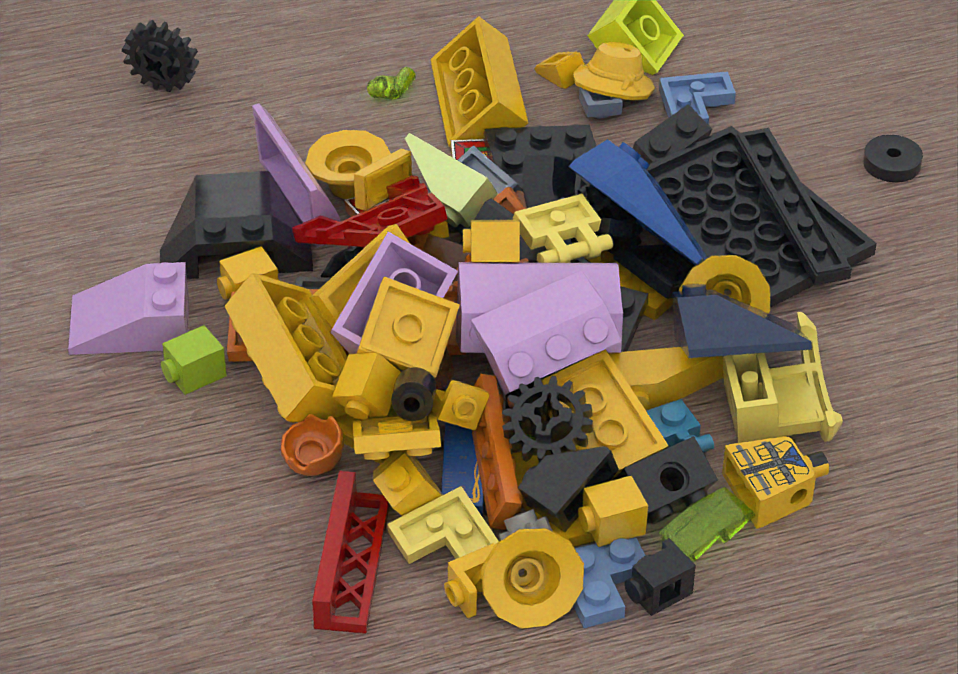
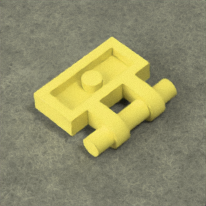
[513,194,613,263]

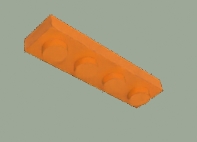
[471,374,523,530]

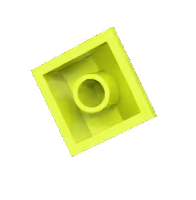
[587,0,684,75]

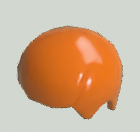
[281,414,344,476]

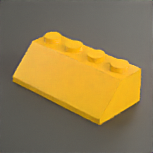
[430,16,528,148]
[225,273,347,423]

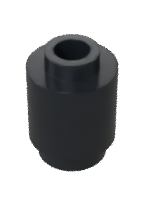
[391,367,436,421]

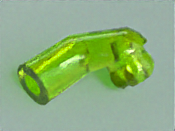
[367,67,416,99]

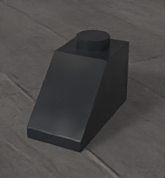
[518,446,619,532]

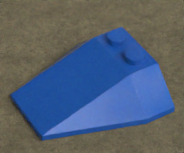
[569,139,708,266]

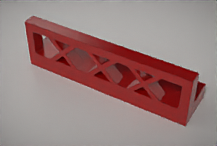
[312,471,390,634]

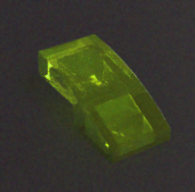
[659,487,755,563]

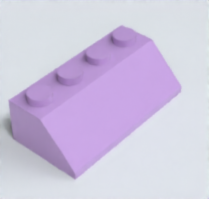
[456,262,623,353]

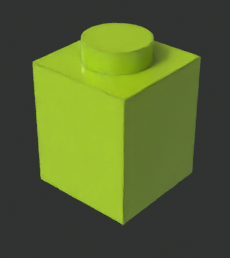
[161,325,227,395]

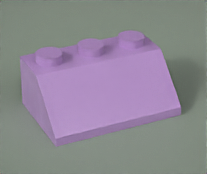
[331,232,458,372]
[470,270,622,395]

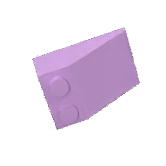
[68,262,189,355]

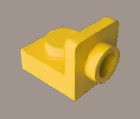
[432,380,489,430]
[444,543,495,618]

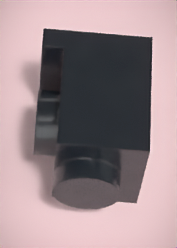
[624,538,696,616]

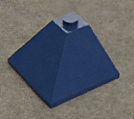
[672,284,812,358]

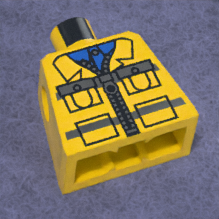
[722,436,829,529]

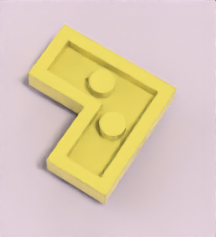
[387,486,499,564]

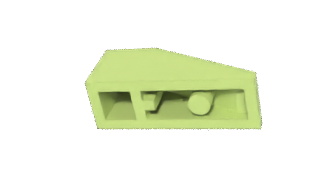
[405,133,498,229]

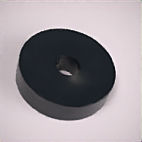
[863,135,923,183]

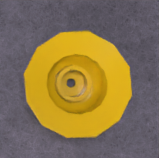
[573,42,655,100]
[305,130,391,199]
[679,255,770,313]
[481,528,584,629]

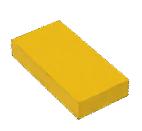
[354,149,412,211]

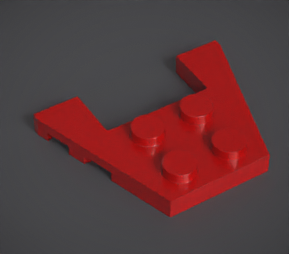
[292,175,448,247]

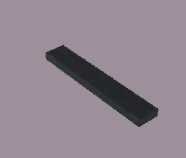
[734,128,852,286]

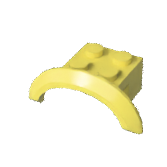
[723,312,843,443]

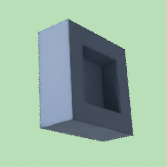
[579,87,623,119]

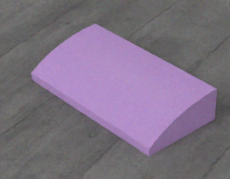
[252,103,341,248]

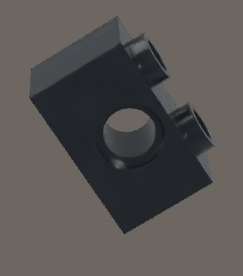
[612,436,718,524]

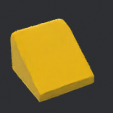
[534,51,584,89]

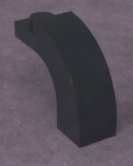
[523,155,633,245]

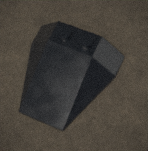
[160,171,313,279]

